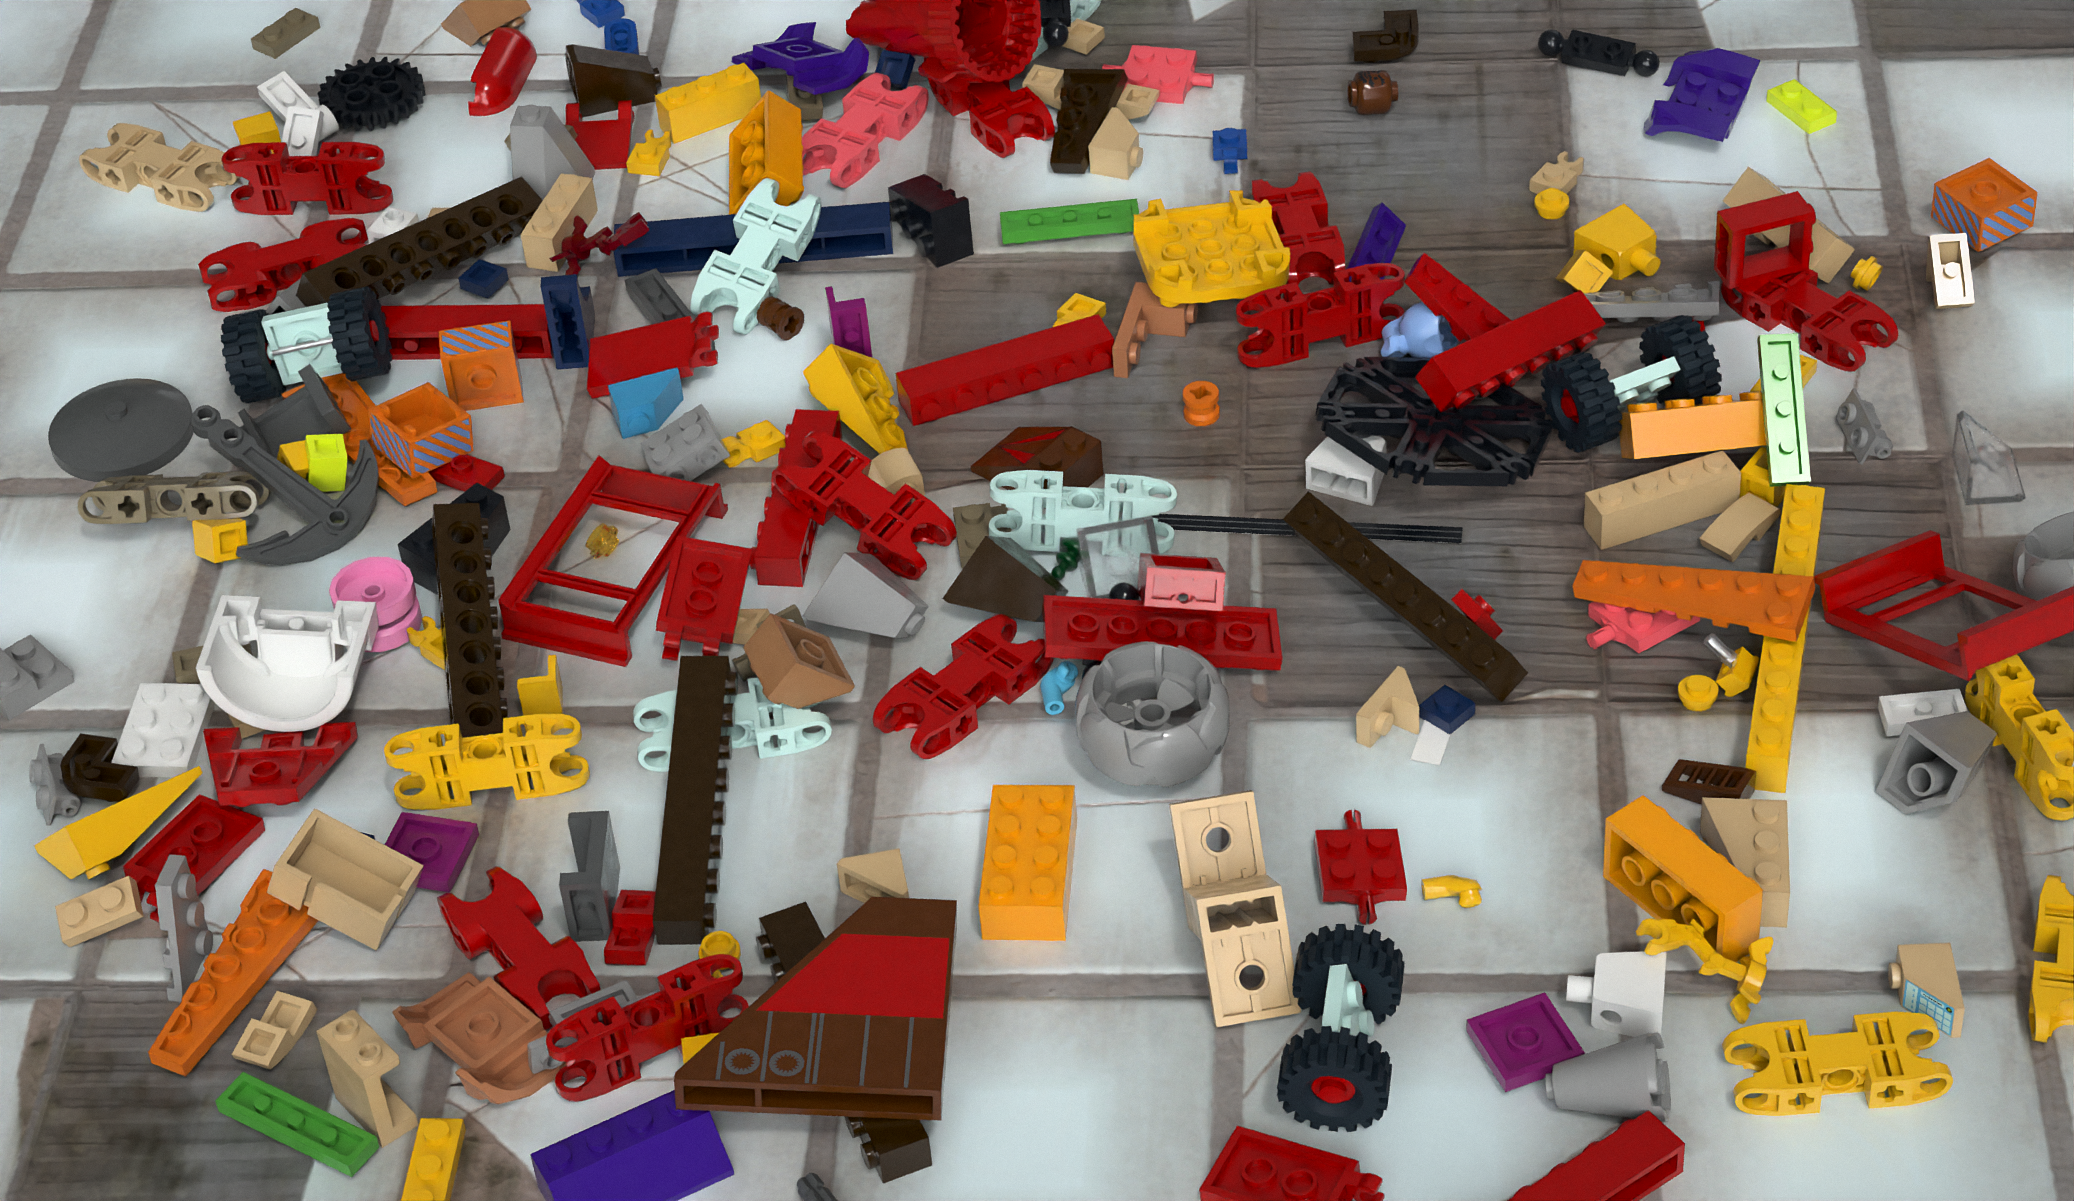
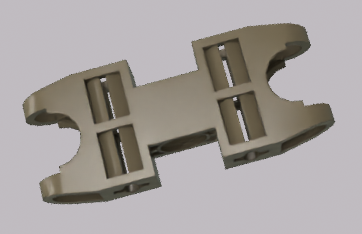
[77,471,271,524]

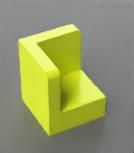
[305,434,347,492]

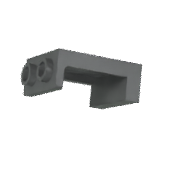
[238,364,351,459]
[559,811,620,942]

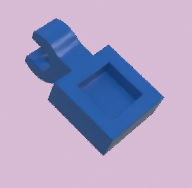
[577,0,625,28]
[1212,128,1248,174]

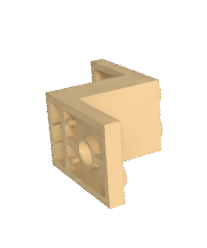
[1169,790,1301,1027]

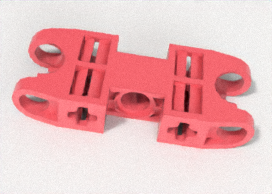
[802,73,929,188]

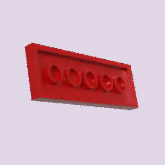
[1042,595,1283,671]

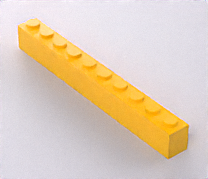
[1746,484,1825,793]

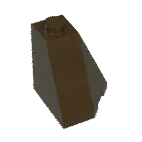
[565,44,662,118]
[942,536,1069,622]

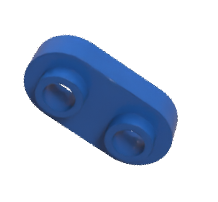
[604,18,639,55]

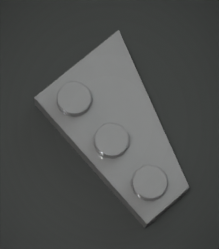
[155,854,213,1002]

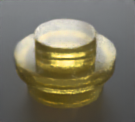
[585,523,619,559]

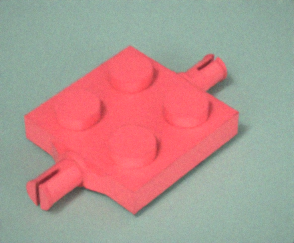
[1102,45,1214,104]
[1586,601,1700,654]

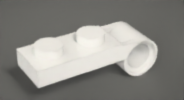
[257,71,339,141]

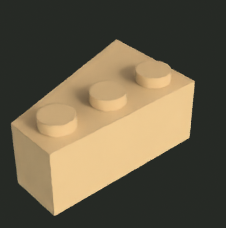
[1700,797,1790,928]

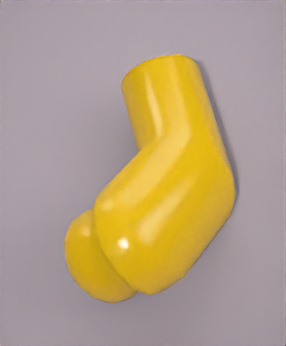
[1421,875,1482,908]

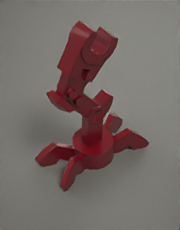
[549,212,650,275]

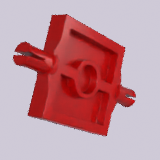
[1314,810,1407,925]

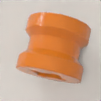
[1182,381,1220,426]

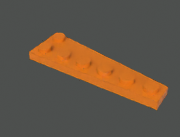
[281,373,438,506]
[1572,560,1815,642]
[148,869,319,1077]

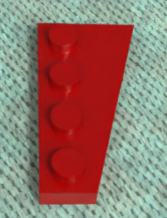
[1404,253,1515,387]

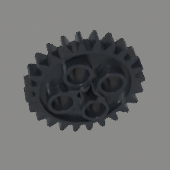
[317,57,426,131]

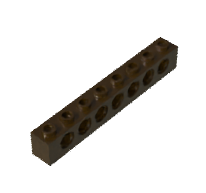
[296,176,543,307]
[432,503,508,738]

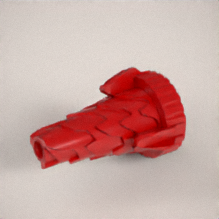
[846,0,1041,93]

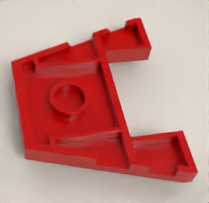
[203,722,358,807]

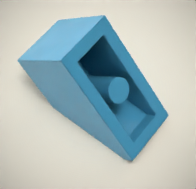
[607,368,684,439]

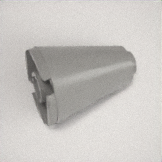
[1545,1032,1671,1122]

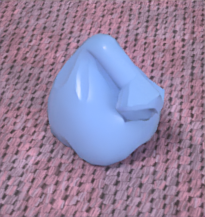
[1381,302,1459,358]

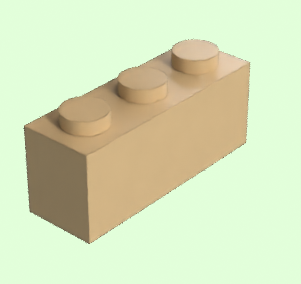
[520,173,598,272]

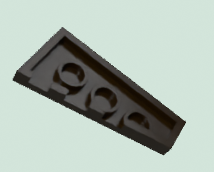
[1050,69,1128,174]

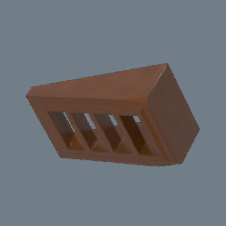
[1662,759,1756,805]

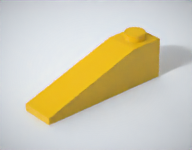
[803,343,908,454]
[34,766,203,880]

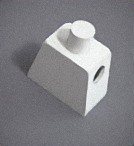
[1305,435,1386,506]
[1566,951,1667,1037]

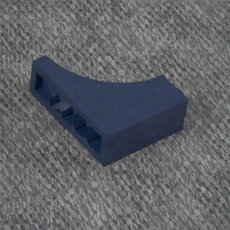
[540,274,595,370]

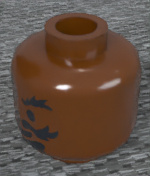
[1347,70,1398,115]

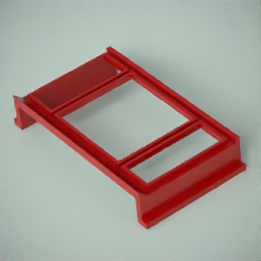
[498,455,728,667]
[1814,530,2074,681]

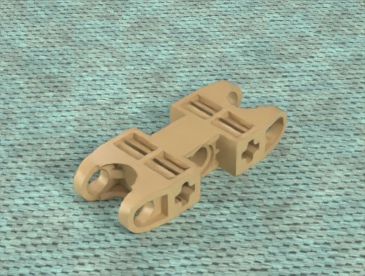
[79,123,241,212]

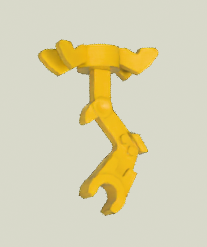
[1635,918,1773,1024]

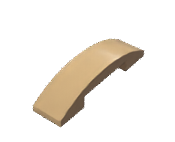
[1023,64,1160,120]

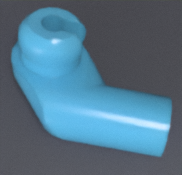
[1040,661,1078,715]

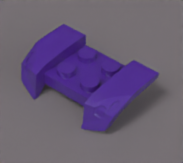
[731,22,869,95]
[1644,48,1760,142]

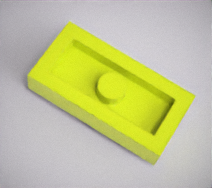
[1766,79,1837,134]

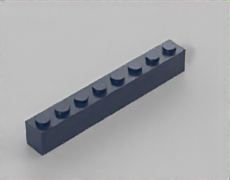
[613,202,893,277]

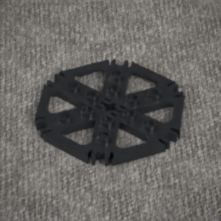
[1315,357,1553,486]

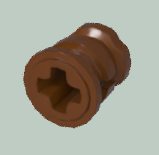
[757,296,804,340]

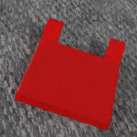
[566,100,635,170]

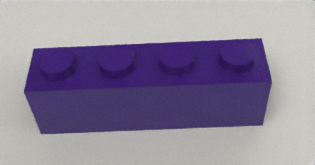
[530,1090,735,1201]

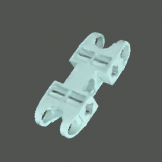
[690,178,821,335]
[988,470,1177,556]
[633,677,832,772]

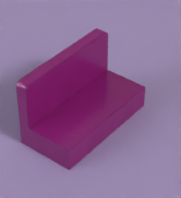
[825,286,872,358]

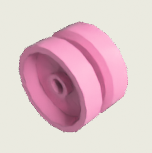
[329,557,422,652]

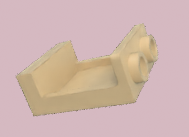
[316,1010,418,1148]

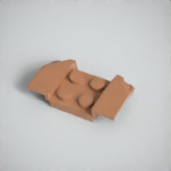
[392,972,566,1104]

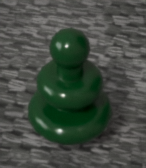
[1051,538,1089,580]

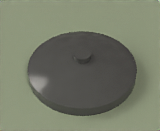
[48,378,194,482]

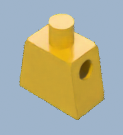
[1573,204,1661,280]

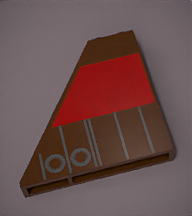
[674,897,957,1121]

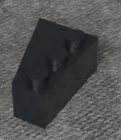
[888,174,974,268]
[398,483,511,595]

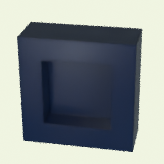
[875,50,916,89]
[458,259,509,299]
[1419,685,1476,734]

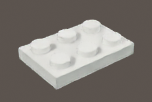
[111,683,216,778]

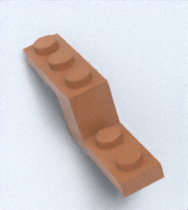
[1112,282,1198,378]

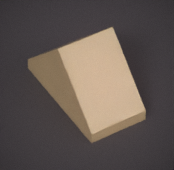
[837,848,909,903]

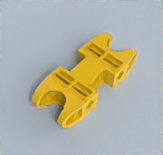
[1964,654,2074,820]
[384,714,590,810]
[2028,875,2074,1043]
[1722,1012,1953,1116]

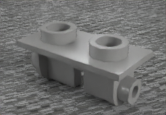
[1836,388,1893,465]
[29,744,81,825]

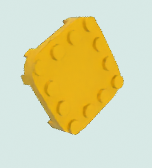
[1133,190,1290,307]

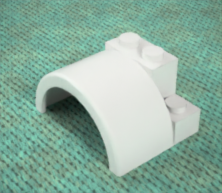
[196,595,379,732]

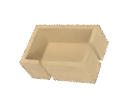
[267,808,424,951]

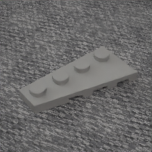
[1584,281,1720,322]

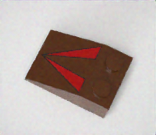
[971,426,1104,509]

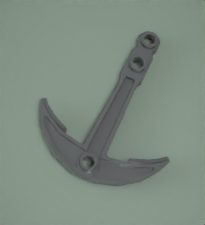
[191,405,379,565]

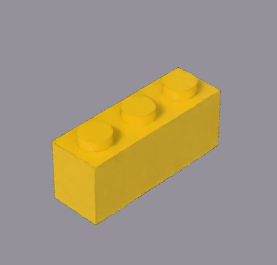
[655,63,761,144]

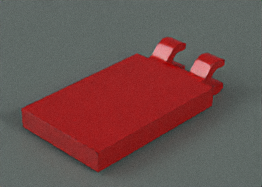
[587,312,719,399]
[656,536,752,661]
[121,794,265,922]
[1199,1126,1385,1201]

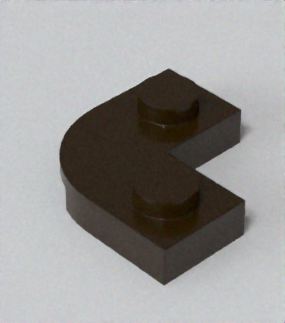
[1352,10,1419,63]
[60,733,140,802]

